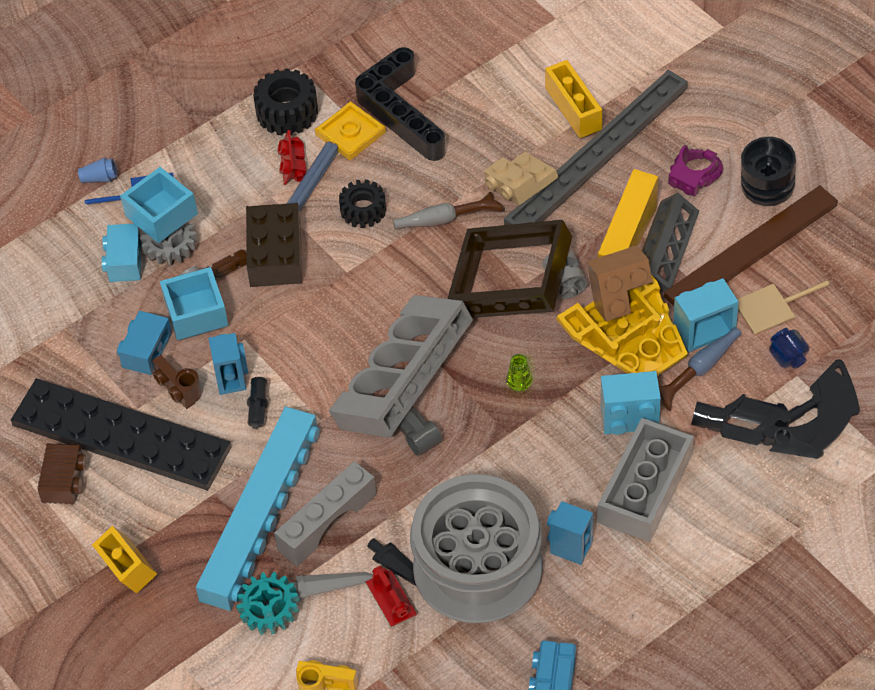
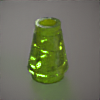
[506,354,533,391]

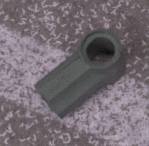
[398,406,442,456]

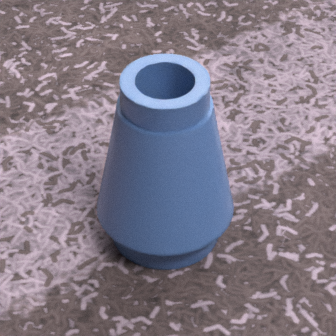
[78,157,117,183]

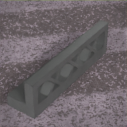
[642,193,699,292]

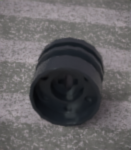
[741,136,796,206]

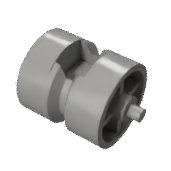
[542,249,588,299]

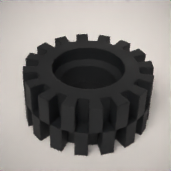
[339,179,386,228]

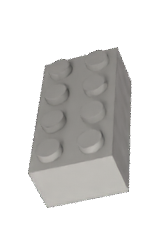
[597,418,694,542]

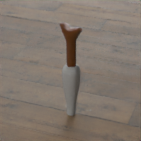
[393,192,503,229]

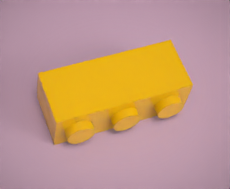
[545,60,602,138]

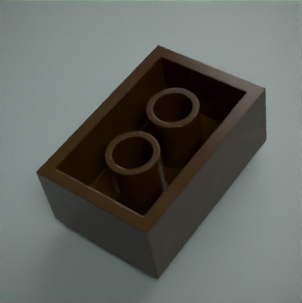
[246,203,302,287]

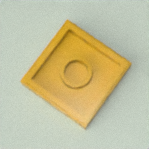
[315,101,386,161]

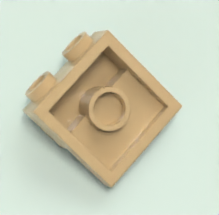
[484,152,559,206]

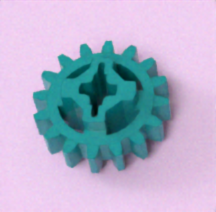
[236,572,300,635]

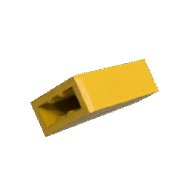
[598,169,658,258]

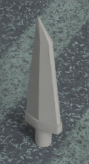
[289,572,373,599]

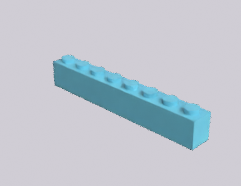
[196,406,320,611]

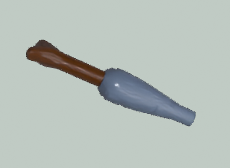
[659,327,741,411]

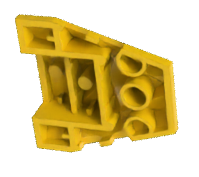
[556,275,688,376]

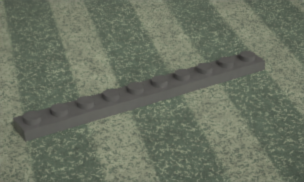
[504,69,688,225]

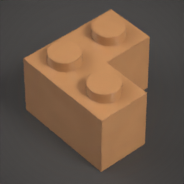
[587,245,652,321]

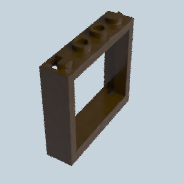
[447,220,572,318]

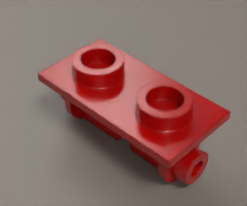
[278,130,307,185]
[365,566,417,627]

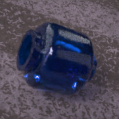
[769,328,810,369]

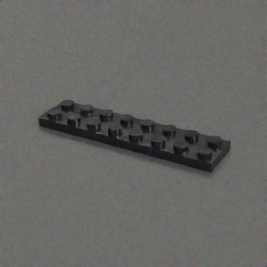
[11,378,232,491]

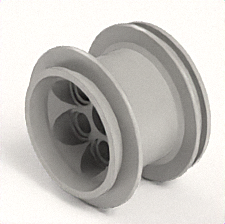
[410,474,542,623]

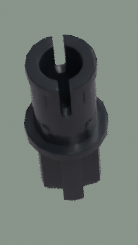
[247,377,268,429]

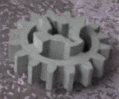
[140,221,197,265]

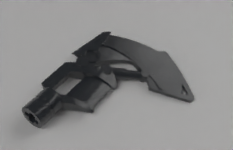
[691,359,860,459]

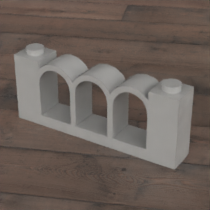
[329,295,473,438]

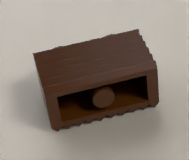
[37,443,87,505]

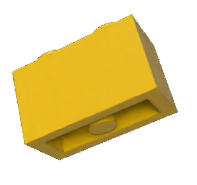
[92,525,157,594]

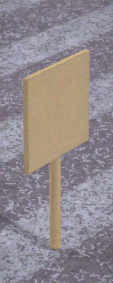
[737,281,830,335]

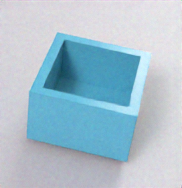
[120,167,198,243]
[160,267,228,340]
[673,278,739,353]
[600,371,661,435]

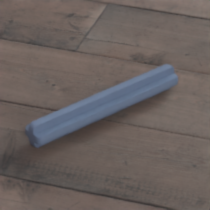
[286,141,338,211]

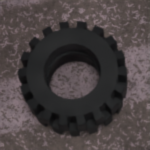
[253,69,318,136]

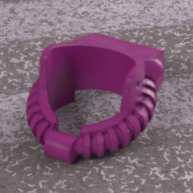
[668,145,723,197]

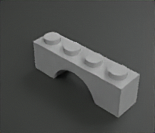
[274,461,376,566]

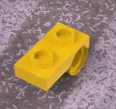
[296,660,358,690]

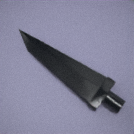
[367,538,417,587]

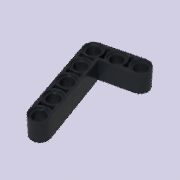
[355,47,446,161]

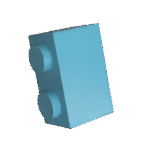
[102,223,142,282]

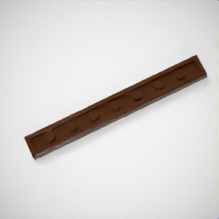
[664,185,838,306]

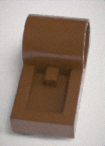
[152,355,202,409]

